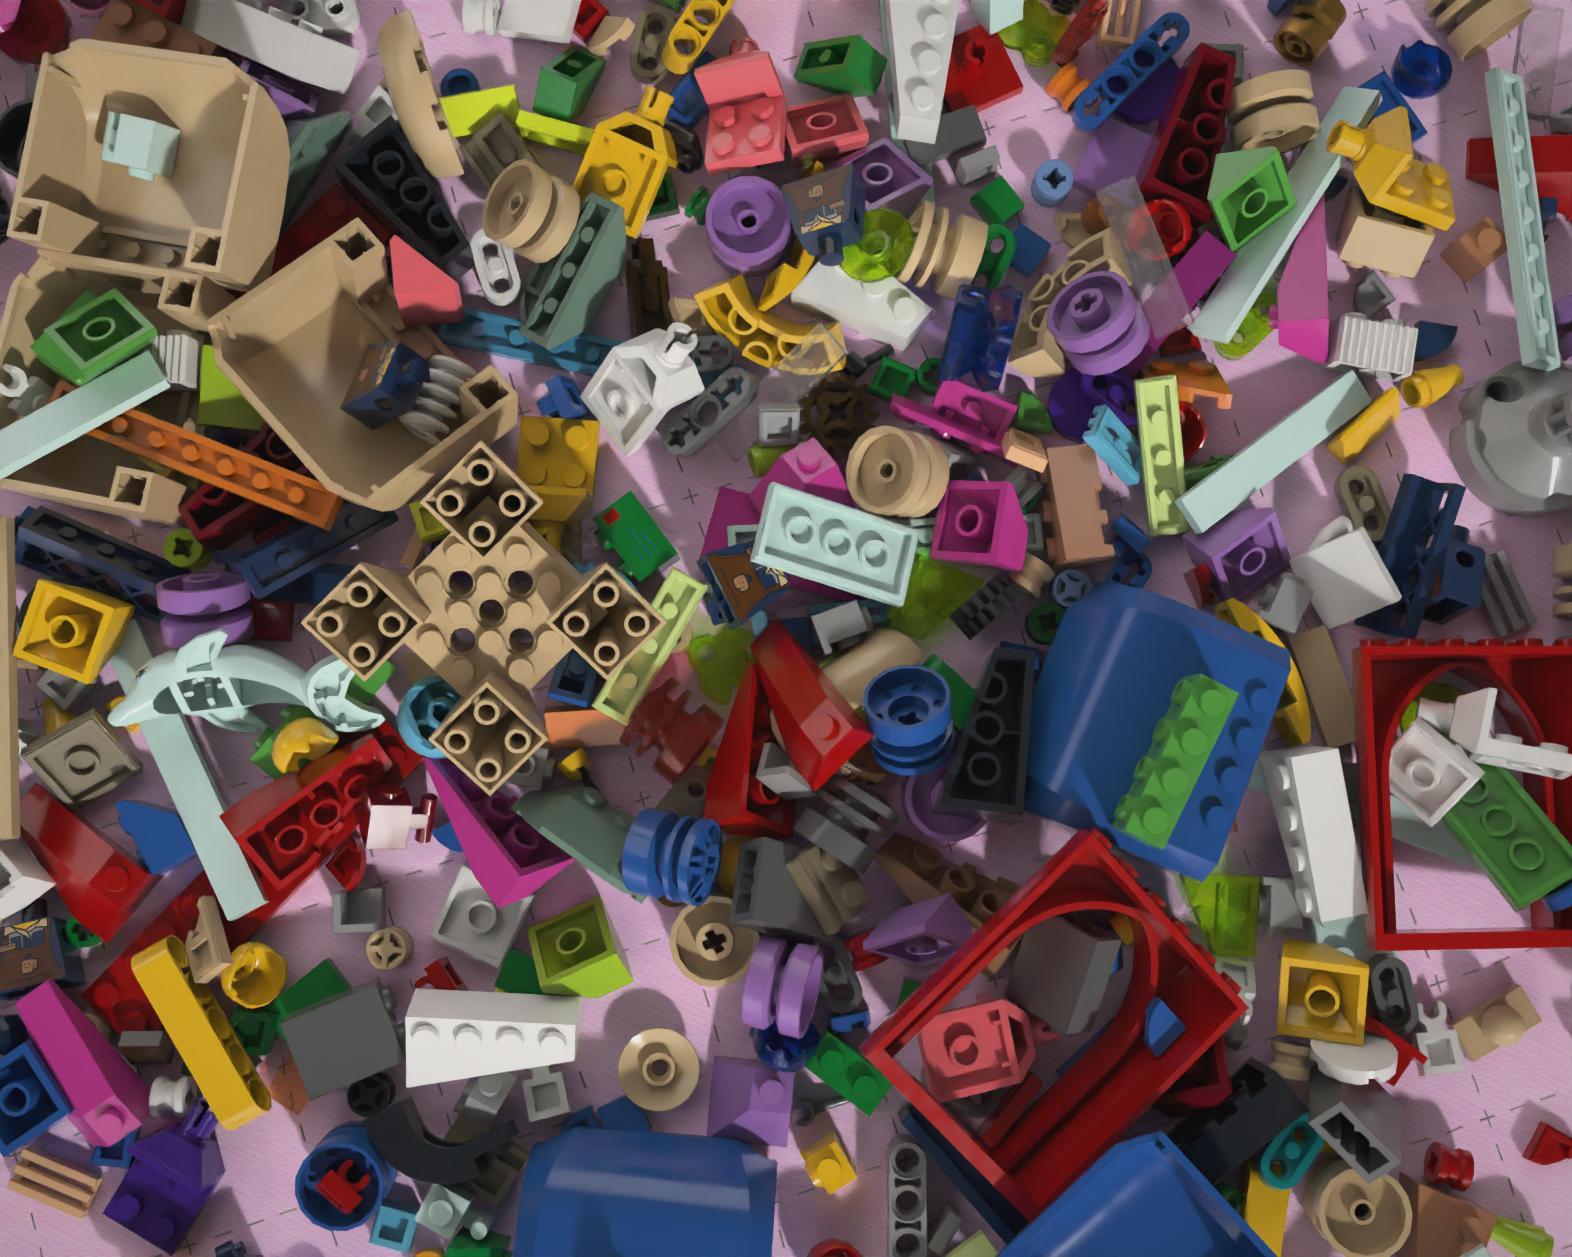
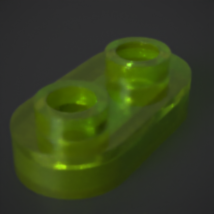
[1214,293,1278,361]

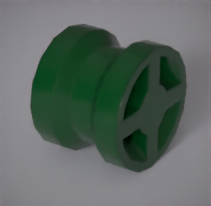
[1024,603,1065,645]

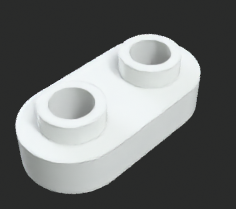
[281,0,361,37]
[470,229,521,306]

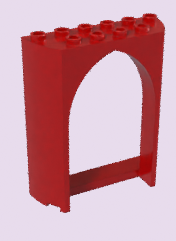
[1351,638,1572,951]
[860,828,1249,1223]

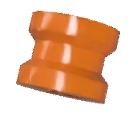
[1044,62,1092,113]

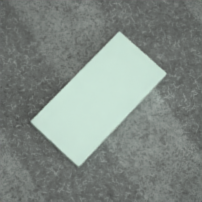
[750,482,920,607]

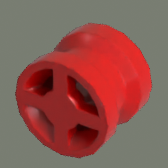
[842,926,890,972]
[1423,1142,1474,1192]

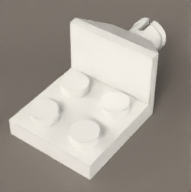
[580,322,705,457]
[1415,687,1572,780]

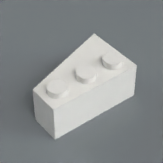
[791,244,932,351]

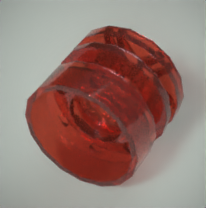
[619,677,726,785]

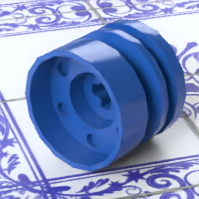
[863,665,955,776]
[622,808,723,907]
[295,1121,399,1231]

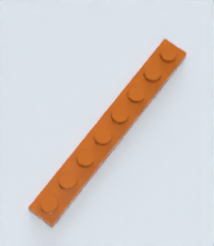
[47,380,344,531]

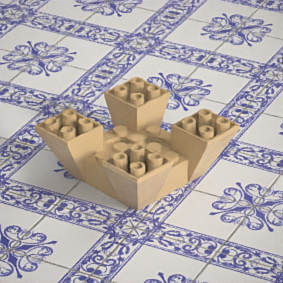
[301,440,667,796]

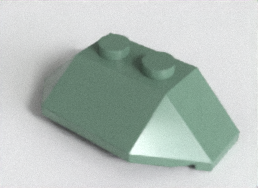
[279,111,353,237]
[519,192,627,350]
[511,784,648,904]

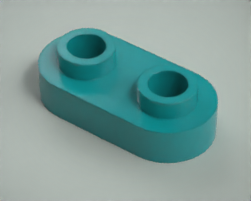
[1256,1113,1325,1190]

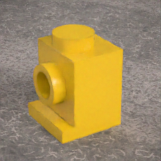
[800,1130,858,1195]

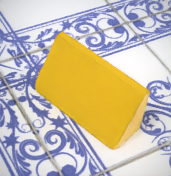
[1326,386,1400,466]

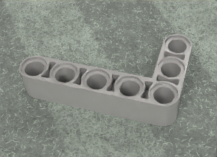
[886,1133,927,1257]

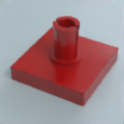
[943,25,1024,113]

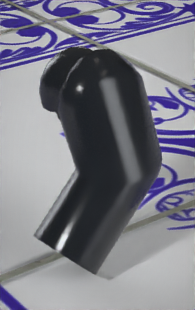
[663,119,704,174]

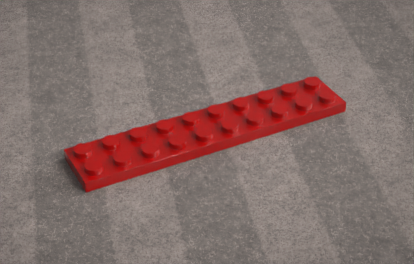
[81,703,426,1036]

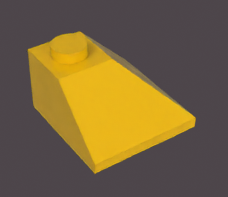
[12,579,136,684]
[1276,939,1369,1046]

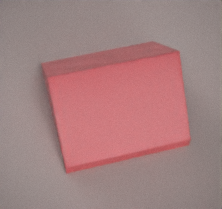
[785,92,869,170]
[390,235,465,327]

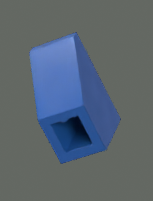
[115,800,198,875]

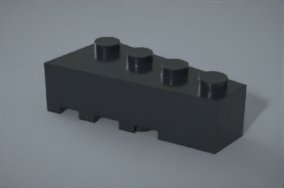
[332,115,475,281]
[932,647,1035,824]
[1167,1057,1310,1186]

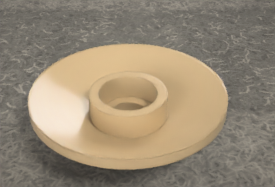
[618,1027,700,1111]

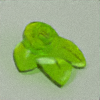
[997,0,1071,67]
[687,627,756,705]

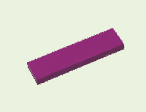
[1120,230,1237,379]

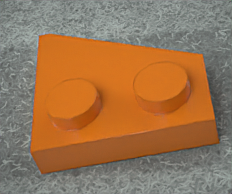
[1136,360,1233,409]

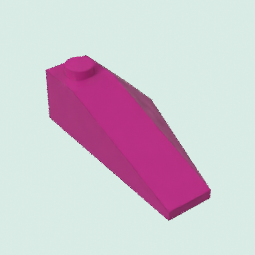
[1269,193,1329,364]
[424,757,575,908]
[15,978,151,1147]

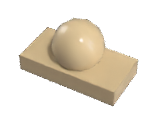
[1447,984,1542,1062]

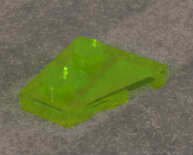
[884,552,985,641]
[1179,873,1260,958]

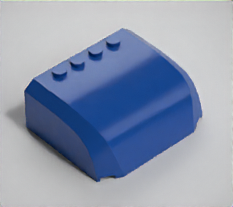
[1024,582,1291,882]
[513,1126,778,1257]
[995,1131,1278,1257]

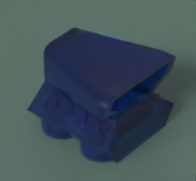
[936,284,1023,392]

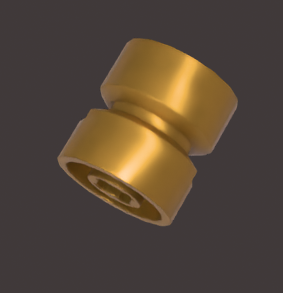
[1273,0,1346,66]

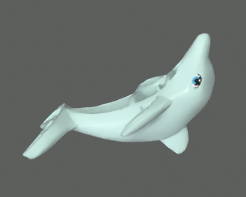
[107,629,385,734]

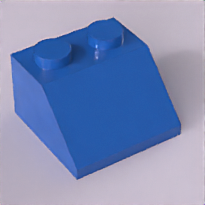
[0,1040,74,1157]

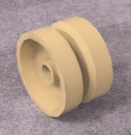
[1226,69,1321,154]
[482,159,580,264]
[846,425,950,519]
[669,892,761,987]
[1303,1155,1413,1257]

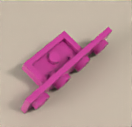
[889,373,1035,471]

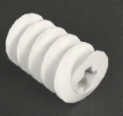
[399,355,478,446]

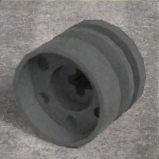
[793,773,901,875]

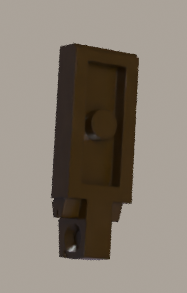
[625,238,672,339]

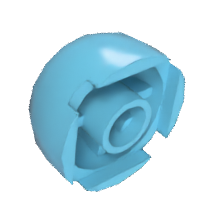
[396,676,461,758]

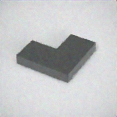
[888,92,987,167]

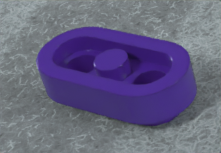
[1080,369,1138,428]

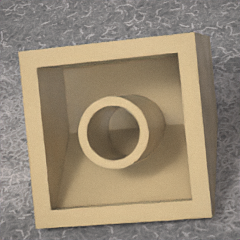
[1335,185,1435,279]

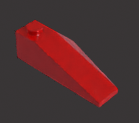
[1465,134,1572,223]
[750,618,874,791]
[704,663,796,840]
[219,734,393,891]
[20,783,162,943]

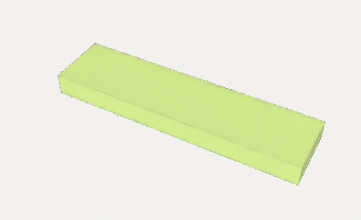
[1133,374,1190,538]
[592,566,708,727]

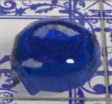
[1391,40,1453,99]
[753,1018,821,1073]

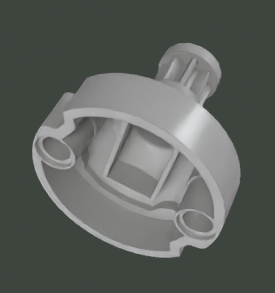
[1449,361,1572,517]

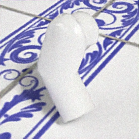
[1306,516,1353,552]

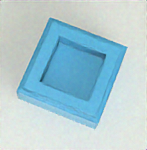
[368,1198,420,1253]

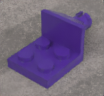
[102,1098,225,1256]

